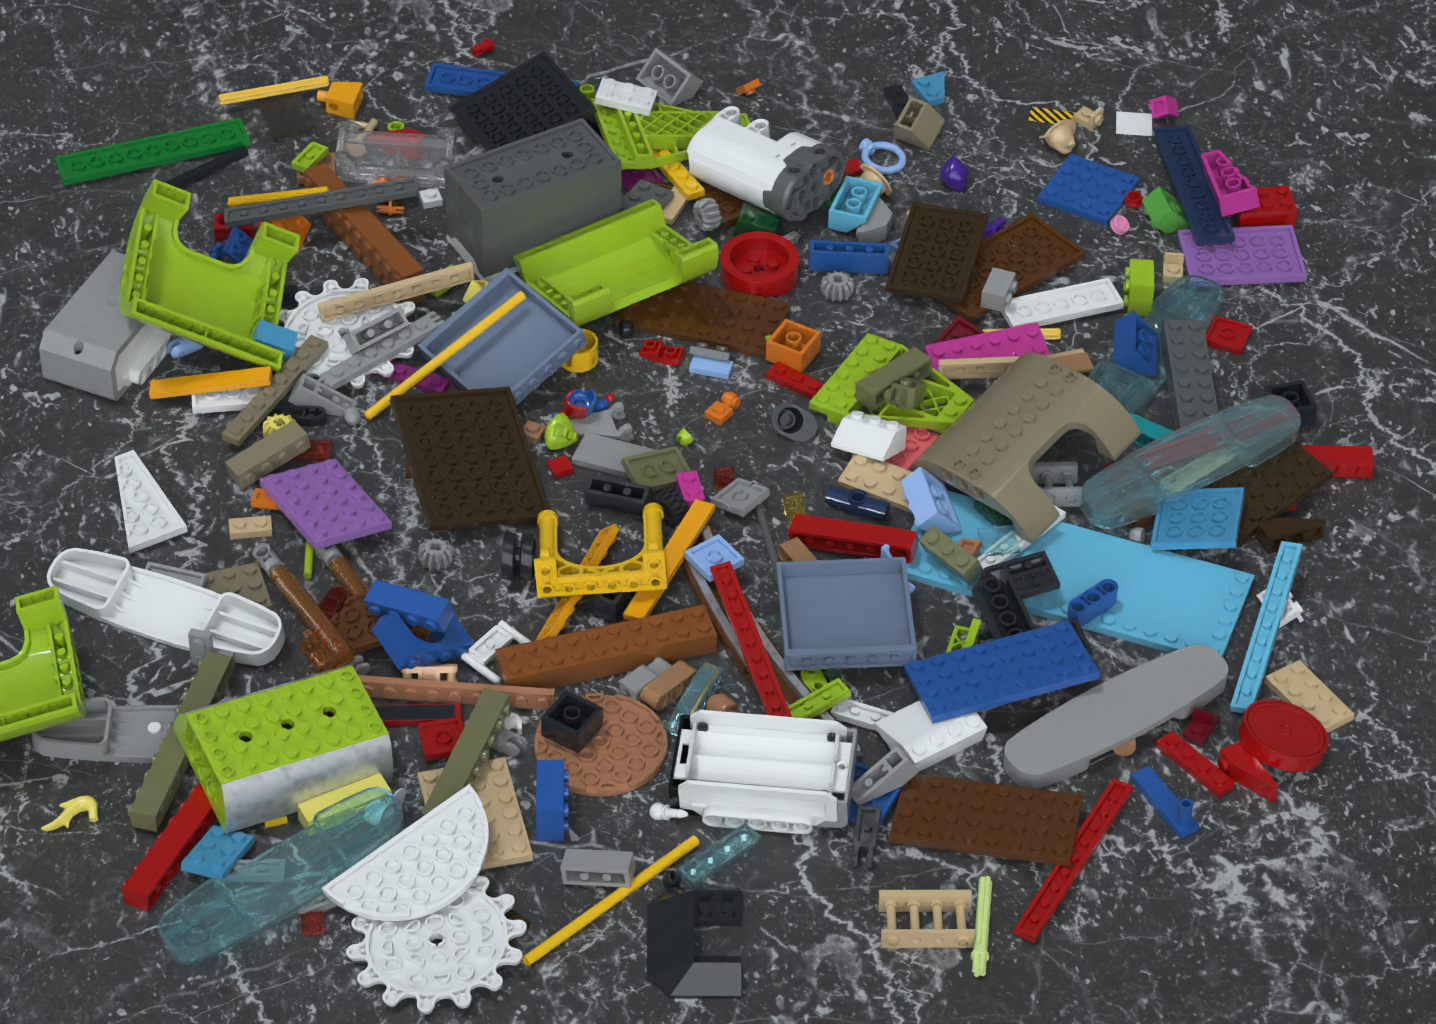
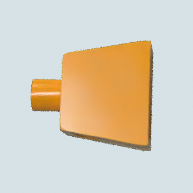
[317,82,363,119]

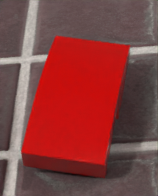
[639,340,686,366]

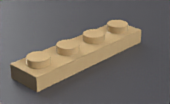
[939,356,1020,379]

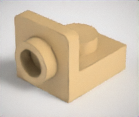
[1073,106,1104,130]
[1162,252,1184,284]

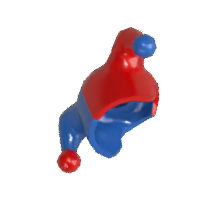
[551,389,615,419]

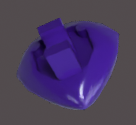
[940,156,969,192]

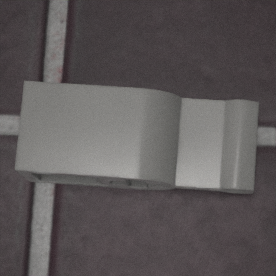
[619,657,672,702]

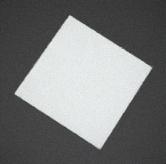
[1116,111,1152,136]

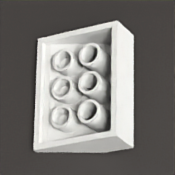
[873,700,987,772]

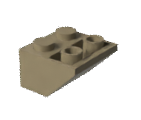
[895,96,945,150]

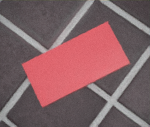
[885,427,941,470]

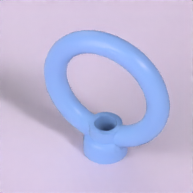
[859,138,906,174]

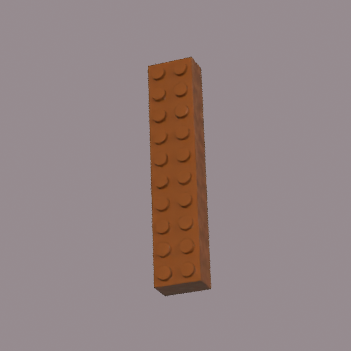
[303,163,425,303]
[495,604,717,689]

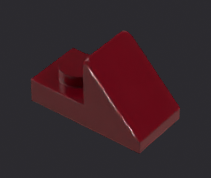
[1182,707,1221,748]

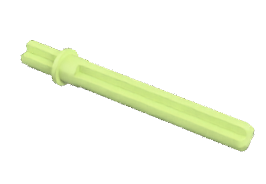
[971,876,992,977]

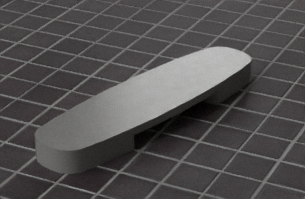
[1003,645,1228,789]
[31,697,293,763]

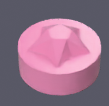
[1110,215,1130,235]

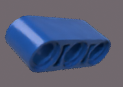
[1067,579,1118,627]

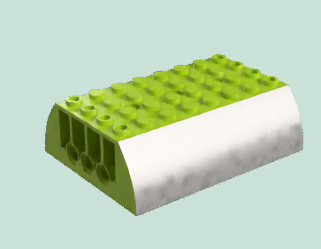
[173,665,393,834]

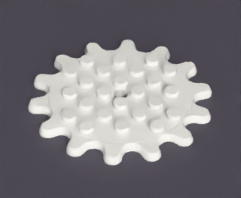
[279,278,415,389]
[346,876,527,1014]

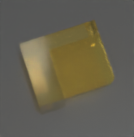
[783,492,808,527]

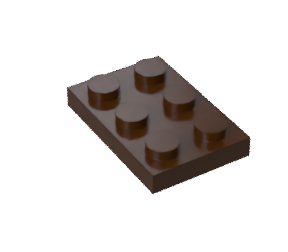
[693,184,744,229]

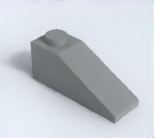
[288,373,357,417]
[851,746,919,805]

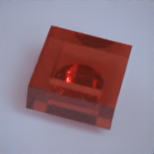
[713,466,735,489]
[300,911,326,936]

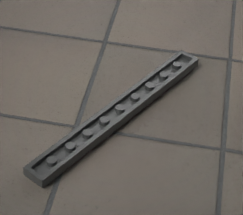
[224,177,420,228]

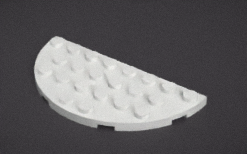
[322,784,489,921]

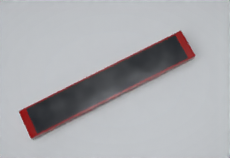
[327,703,461,727]

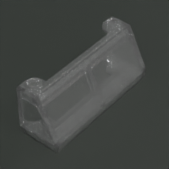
[335,121,457,188]

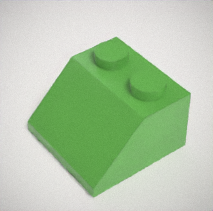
[1142,186,1190,233]

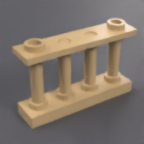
[878,890,975,949]

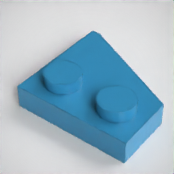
[911,71,945,106]

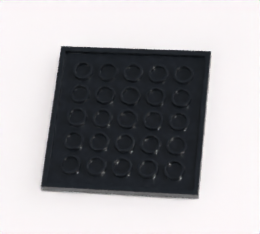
[448,51,597,152]

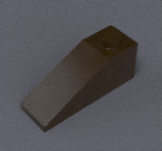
[1256,517,1326,555]

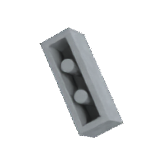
[343,306,409,354]
[560,848,636,888]

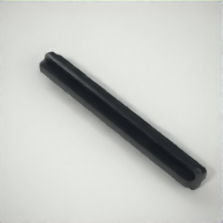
[165,146,249,188]

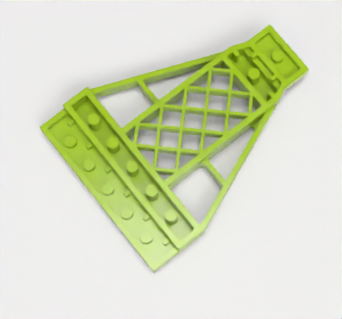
[591,98,750,170]
[809,333,974,434]

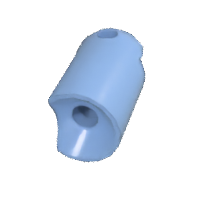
[166,337,203,358]

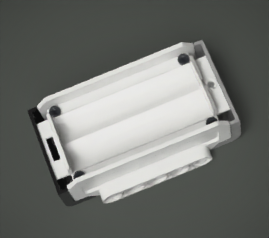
[668,710,858,834]

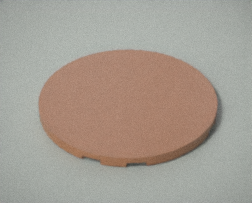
[534,693,668,797]

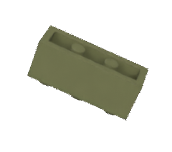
[919,525,983,586]

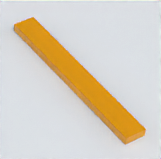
[623,499,715,620]

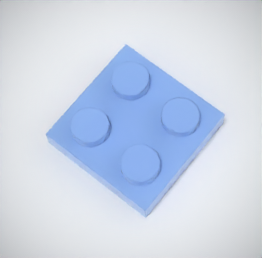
[684,534,744,582]

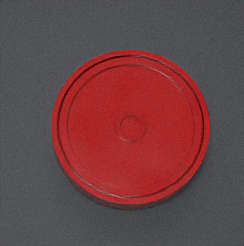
[1238,699,1329,772]

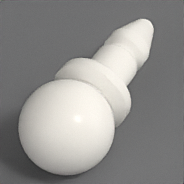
[649,803,688,820]

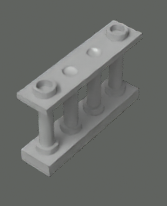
[1031,462,1083,507]

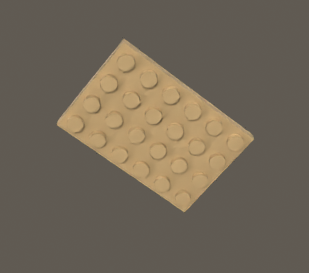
[417,757,533,870]

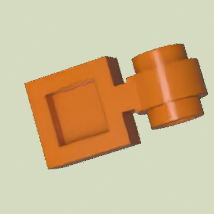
[704,391,741,426]

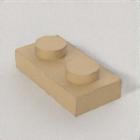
[228,515,272,540]

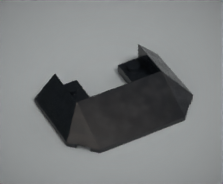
[972,550,1093,655]
[647,887,741,999]

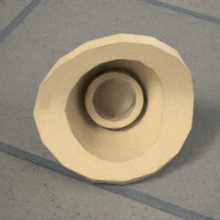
[1039,119,1076,154]
[860,164,892,197]

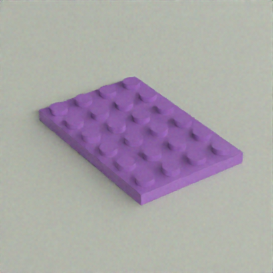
[1177,225,1307,287]
[260,459,392,549]

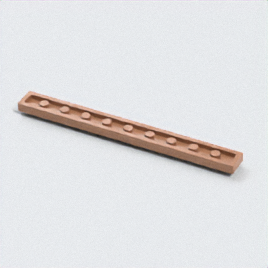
[358,675,555,710]

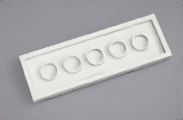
[1001,278,1124,328]

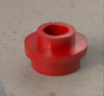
[1124,191,1143,208]

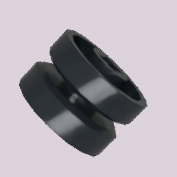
[501,533,537,581]

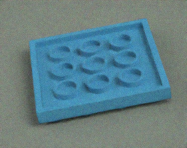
[1151,487,1245,550]

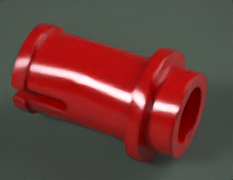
[470,38,495,58]

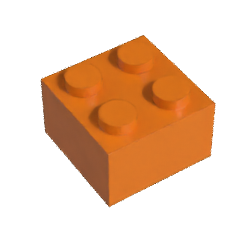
[766,319,821,373]

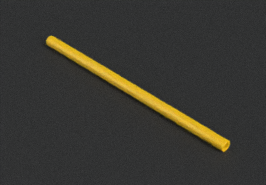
[363,291,526,421]
[522,835,700,966]

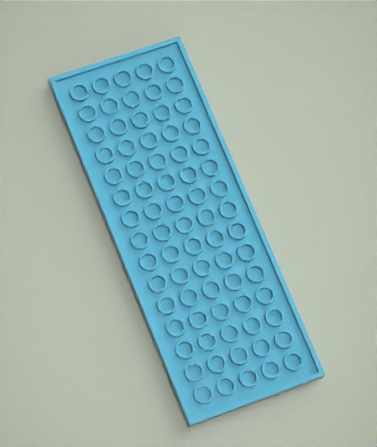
[906,490,1255,657]

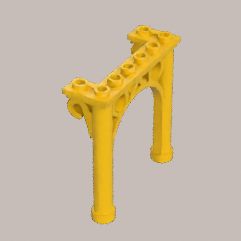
[534,503,667,598]

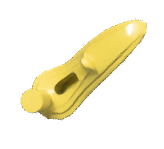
[41,795,98,831]

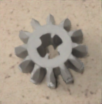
[693,198,722,231]
[821,270,854,303]
[418,537,454,572]

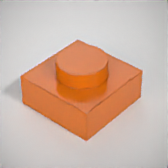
[735,78,761,96]

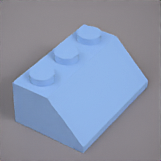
[901,467,962,533]

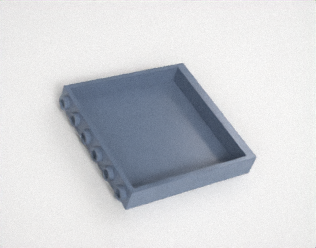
[417,268,588,405]
[776,557,917,671]

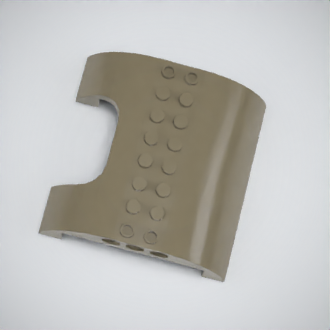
[909,352,1141,544]

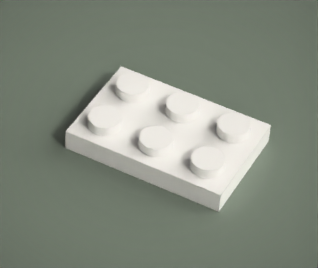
[594,78,658,116]

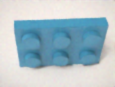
[181,825,255,881]

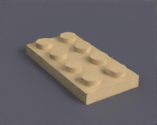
[838,454,913,514]
[1264,660,1355,733]

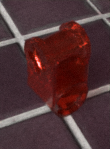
[316,586,347,623]

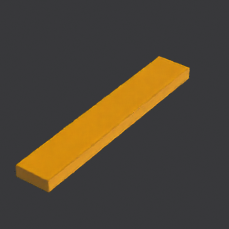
[149,366,272,399]

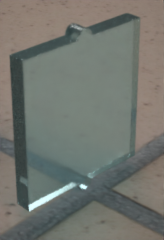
[977,525,1020,556]

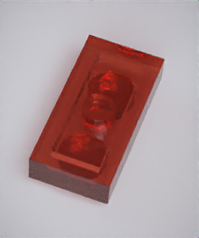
[291,440,334,461]

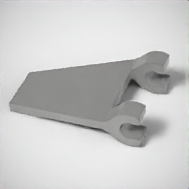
[570,402,634,441]

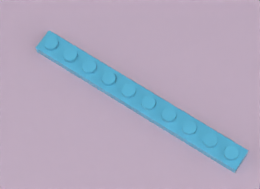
[1230,541,1303,713]

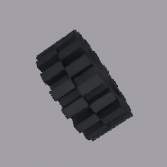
[652,486,690,528]

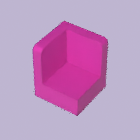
[1149,95,1179,119]

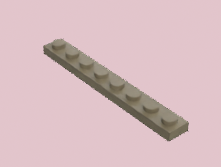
[221,335,329,446]

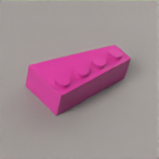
[1201,150,1260,217]

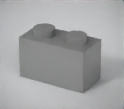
[981,267,1018,312]

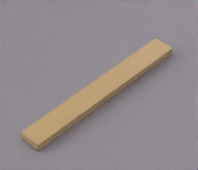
[318,261,475,322]

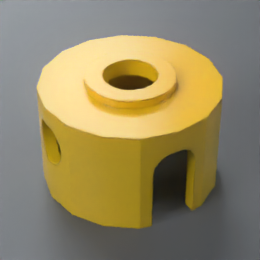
[561,328,598,373]

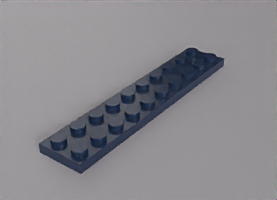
[1152,126,1235,245]

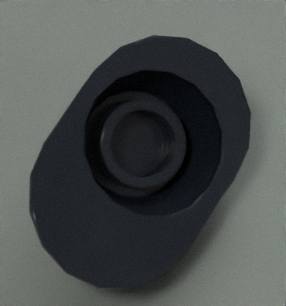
[771,402,818,442]

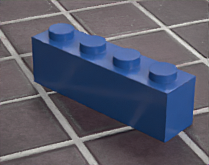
[809,240,889,274]
[364,580,456,633]

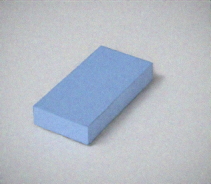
[689,355,733,380]

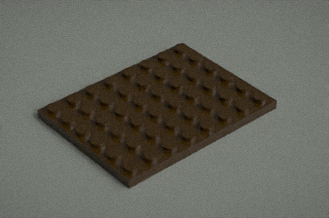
[389,386,549,531]

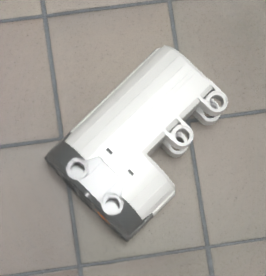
[687,106,847,221]

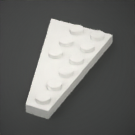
[115,450,187,554]

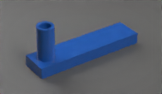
[1130,766,1199,839]

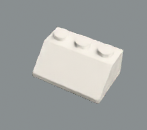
[831,411,907,461]

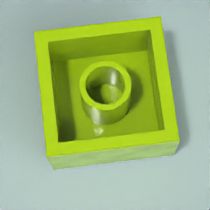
[1123,259,1155,316]

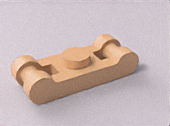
[401,664,458,682]

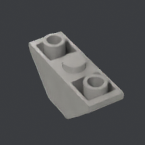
[856,197,892,243]

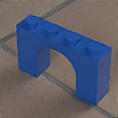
[372,613,474,670]

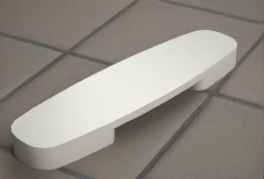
[47,548,286,666]

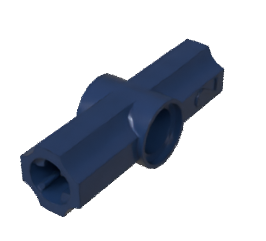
[825,486,890,520]

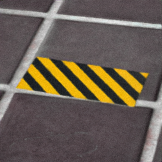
[1028,107,1075,124]

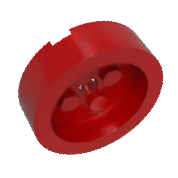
[720,231,799,298]

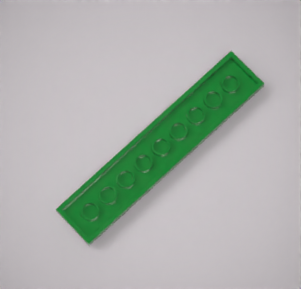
[54,118,251,186]

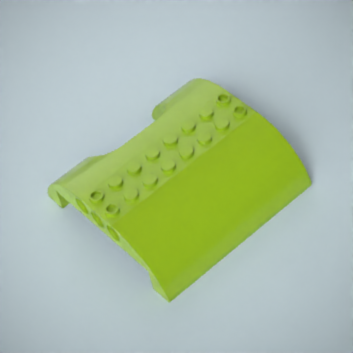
[119,179,300,372]
[513,199,719,327]
[0,585,86,742]

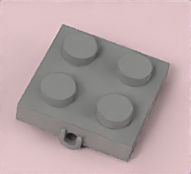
[711,477,770,517]

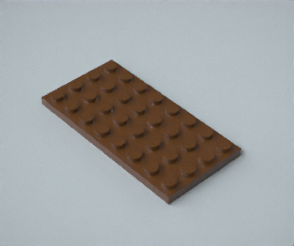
[940,213,1086,323]
[615,281,791,359]
[889,774,1084,866]

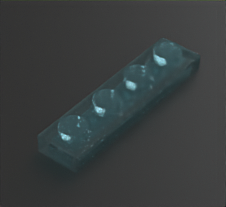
[677,823,761,887]

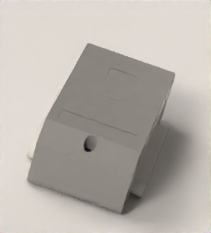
[39,251,179,401]

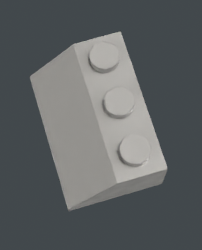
[636,48,703,106]

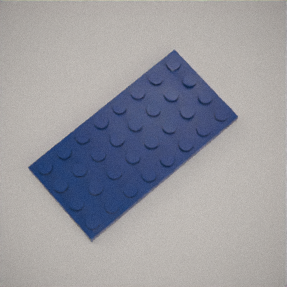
[903,620,1100,724]

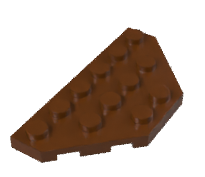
[312,591,436,664]

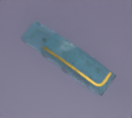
[665,662,725,737]

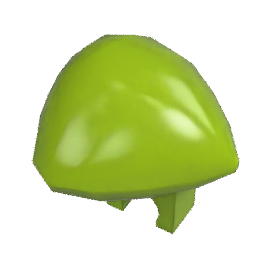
[544,413,578,450]

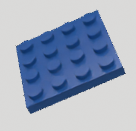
[1037,154,1140,226]

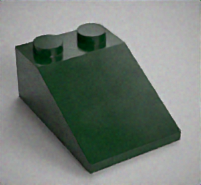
[733,200,780,237]

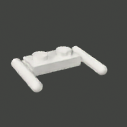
[461,620,531,685]

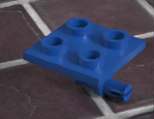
[209,226,253,264]

